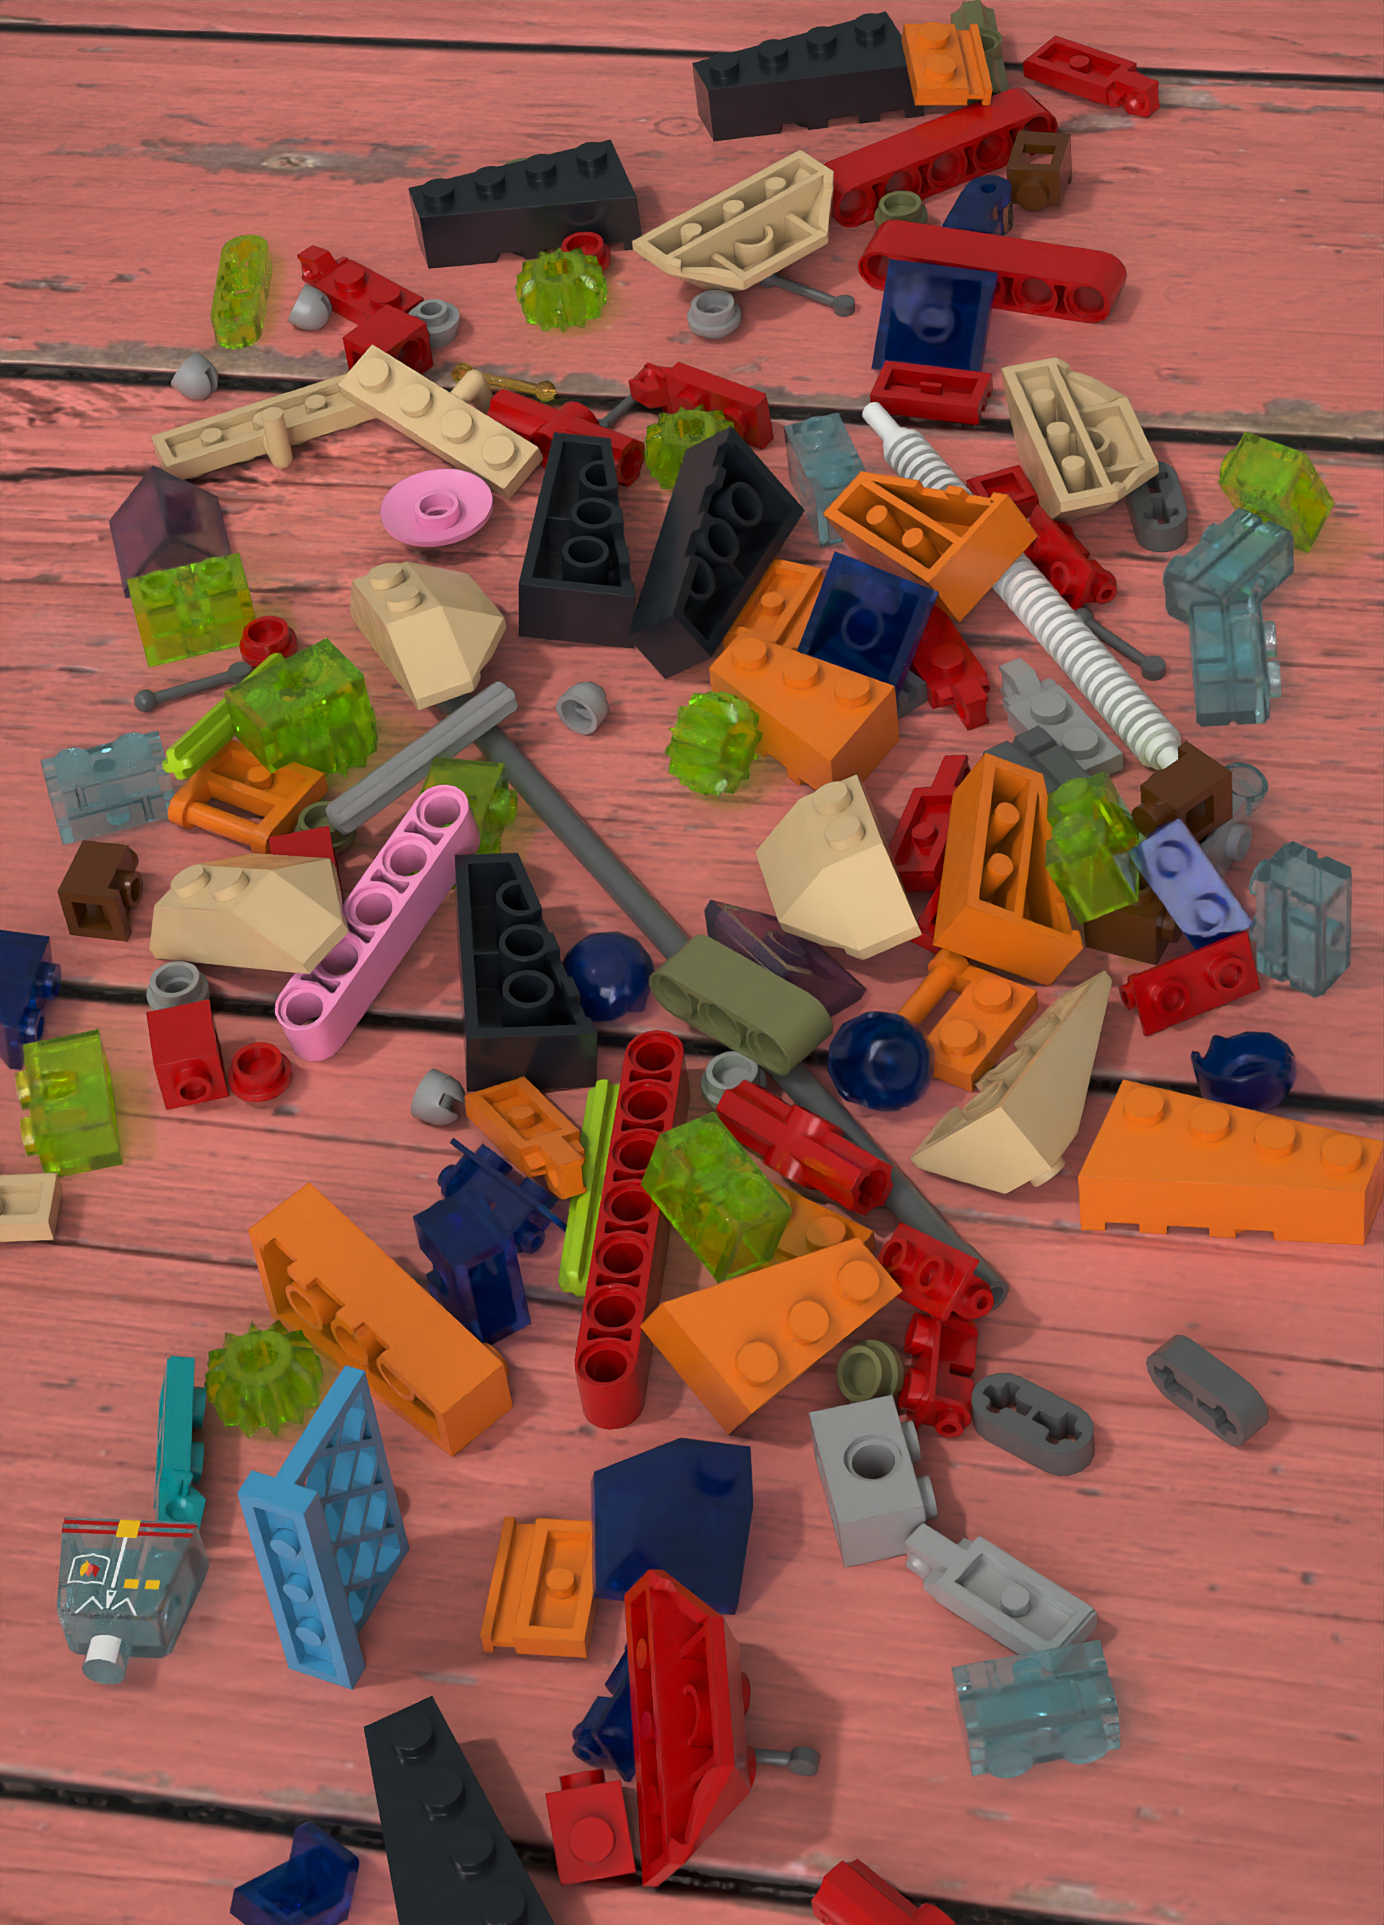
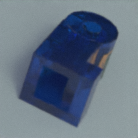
[942,175,1013,236]

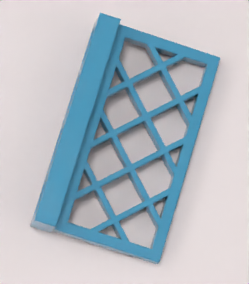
[237,1365,409,1690]

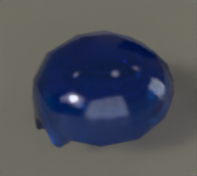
[562,931,656,1022]
[828,1011,935,1112]
[1190,1031,1298,1113]

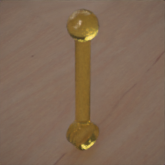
[451,362,556,402]

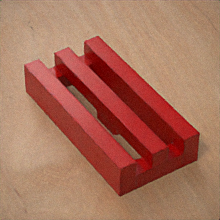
[870,361,993,425]

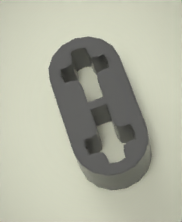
[1126,461,1188,552]
[1146,1334,1269,1446]
[971,1373,1095,1476]

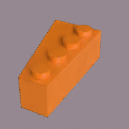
[1078,1079,1384,1245]
[248,1182,513,1458]

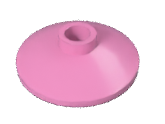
[380,469,493,547]

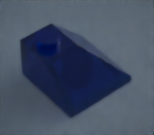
[871,259,998,372]
[797,551,939,702]
[591,1438,753,1615]

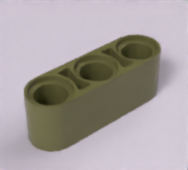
[649,934,833,1076]

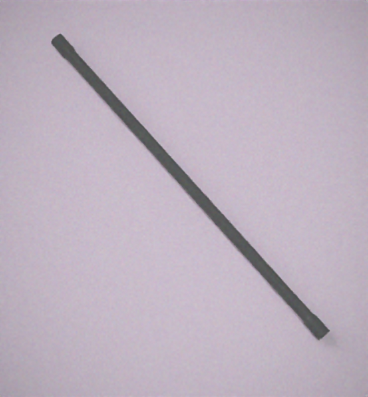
[435,693,1009,1312]

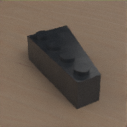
[692,11,924,141]
[408,139,642,269]
[627,426,805,679]
[519,432,636,649]
[455,853,597,1092]
[364,1696,555,1925]

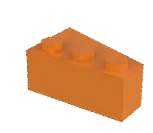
[823,471,1038,622]
[709,632,900,790]
[933,752,1083,986]
[640,1237,902,1435]

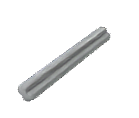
[325,681,518,835]

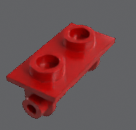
[1024,505,1117,611]
[1119,930,1261,1036]
[878,1222,994,1322]
[898,1311,979,1438]

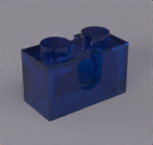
[413,1185,531,1345]

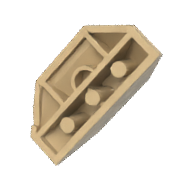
[632,150,834,292]
[1001,357,1159,521]
[349,561,507,710]
[755,774,922,960]
[149,853,349,974]

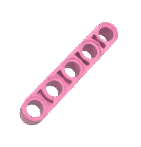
[275,785,481,1062]

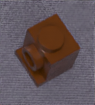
[1006,131,1072,211]
[1132,741,1233,856]
[57,840,143,942]

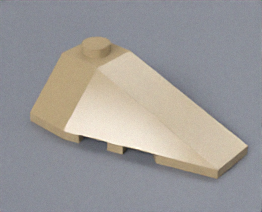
[910,970,1112,1194]

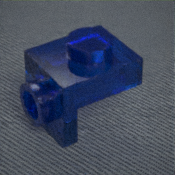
[229,1821,360,1925]

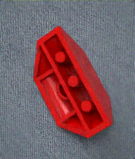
[624,1569,756,1887]

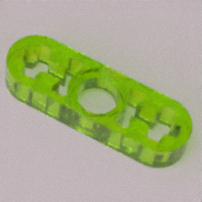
[210,235,272,349]

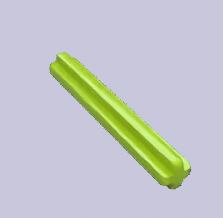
[162,653,297,780]
[558,1079,620,1298]

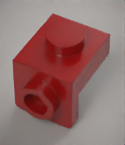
[545,1769,637,1886]

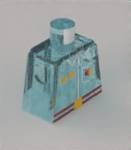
[57,1517,209,1684]

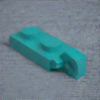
[153,1356,206,1543]

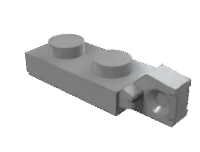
[999,657,1124,781]
[904,1523,1097,1676]

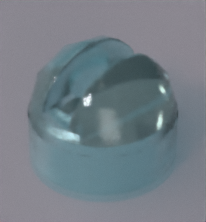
[1225,762,1268,816]

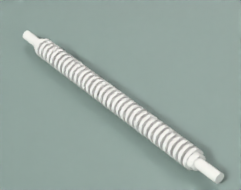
[862,402,1181,770]

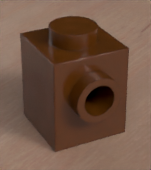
[1083,859,1187,965]

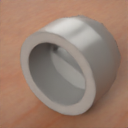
[287,283,332,331]
[171,352,219,400]
[556,682,609,735]
[411,1068,466,1126]

